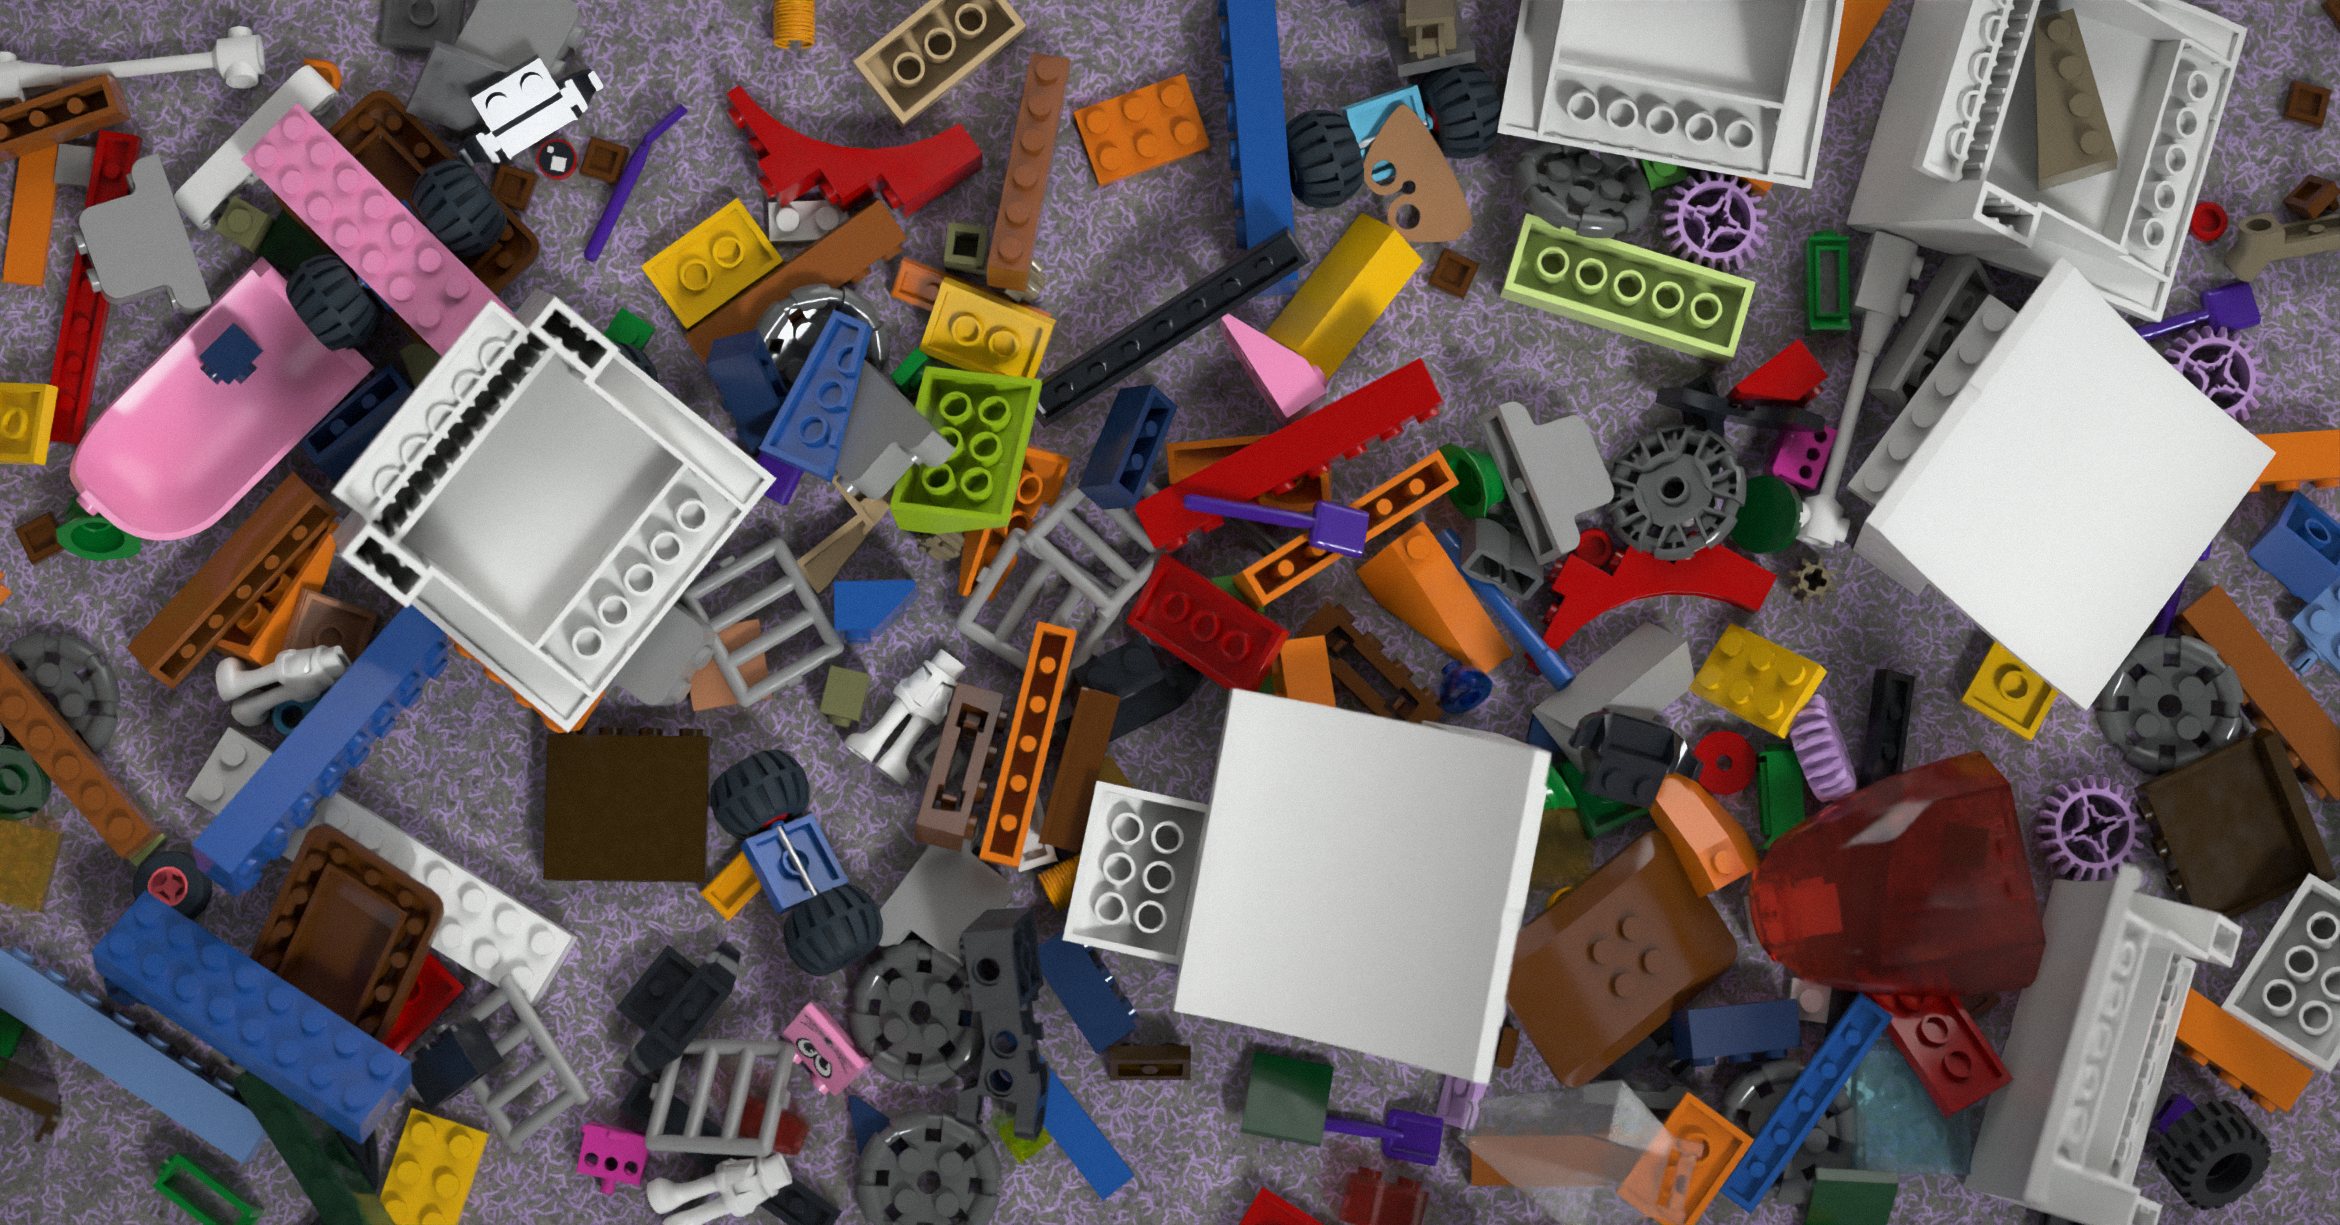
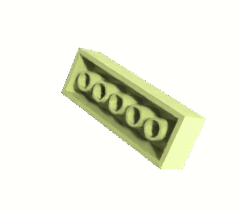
[1500,213,1756,365]

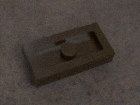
[1110,1043,1191,1080]

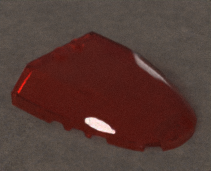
[1749,750,2046,998]

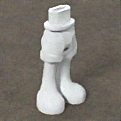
[216,645,352,727]
[843,649,966,788]
[647,1153,792,1225]

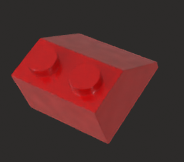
[1724,339,1828,409]

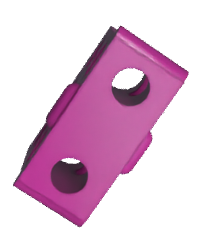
[1763,425,1838,491]
[576,1121,650,1195]

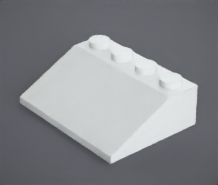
[1062,781,1208,965]
[2222,873,2340,1074]

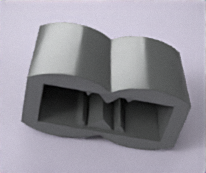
[1461,518,1544,600]

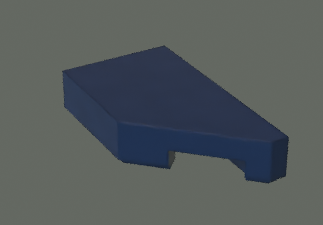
[848,1095,901,1156]

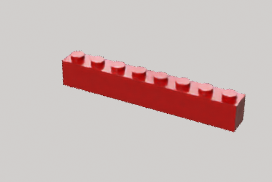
[1134,357,1445,553]

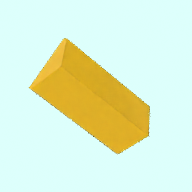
[1264,212,1423,381]

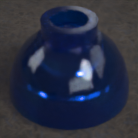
[1439,660,1493,714]

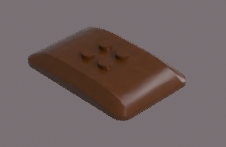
[272,90,540,349]
[249,824,444,1045]
[1504,830,1738,1087]

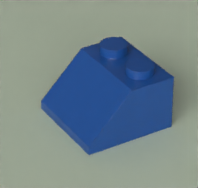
[2247,490,2340,605]
[834,580,919,644]

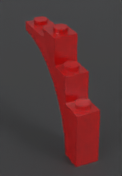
[725,85,983,218]
[1523,530,1777,677]

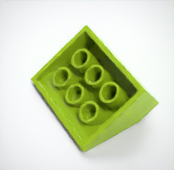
[890,366,1042,534]

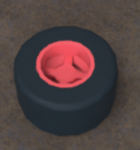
[132,851,212,920]

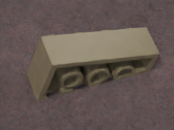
[2034,8,2118,191]

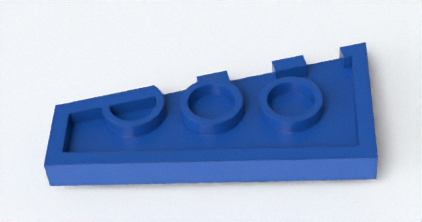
[759,310,872,484]

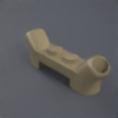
[2224,212,2340,282]

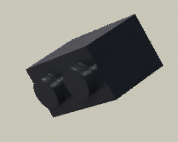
[411,1020,504,1111]

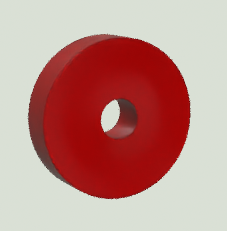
[1693,731,1756,795]

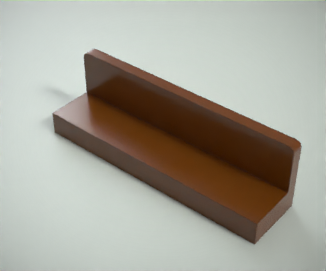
[1038,686,1121,853]

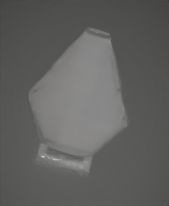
[1457,1080,1704,1225]

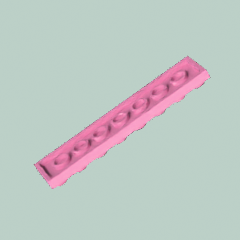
[241,102,519,357]

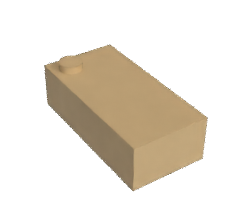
[852,0,1026,129]

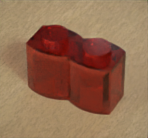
[723,1094,813,1155]
[1337,1166,1429,1225]

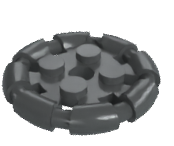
[1513,140,1652,238]
[754,284,890,394]
[1605,424,1747,561]
[0,632,120,754]
[2096,634,2244,775]
[848,939,985,1086]
[1720,1058,1862,1204]
[855,1108,1002,1225]

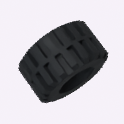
[2155,1100,2271,1210]

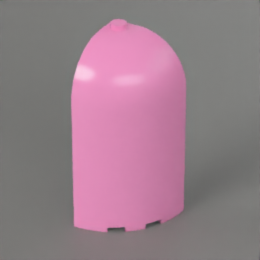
[70,256,374,541]

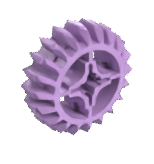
[1660,171,1768,274]
[2162,326,2267,422]
[1789,694,1857,802]
[2035,775,2146,881]

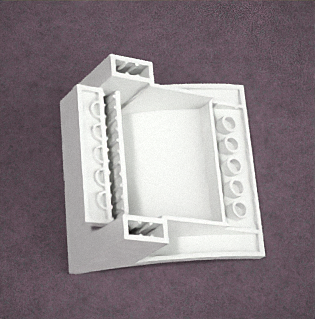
[1497,0,1844,189]
[1846,0,2247,322]
[1846,256,2276,712]
[331,288,776,733]
[1171,687,1551,1084]
[1963,864,2243,1225]

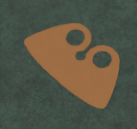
[1363,104,1473,242]

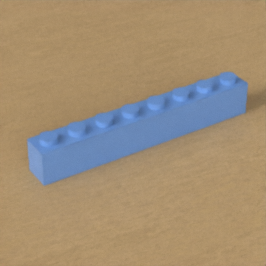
[0,945,277,1164]

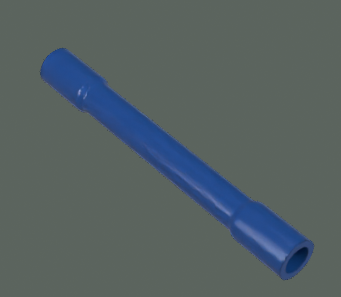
[1436,528,1576,692]

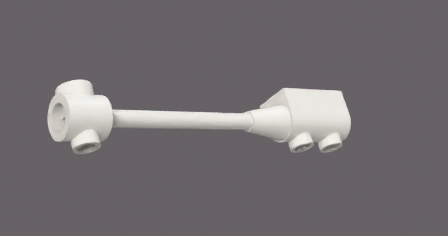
[0,26,265,110]
[1796,230,1924,548]

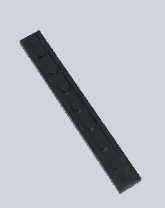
[1035,225,1310,428]

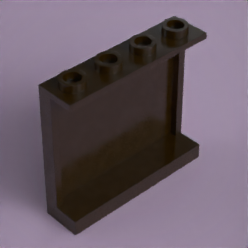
[543,727,713,883]
[2134,728,2337,920]
[0,1056,63,1144]

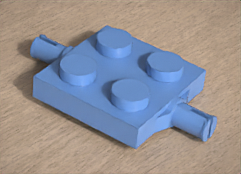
[2286,576,2340,676]

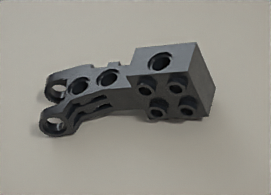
[956,907,1050,1142]

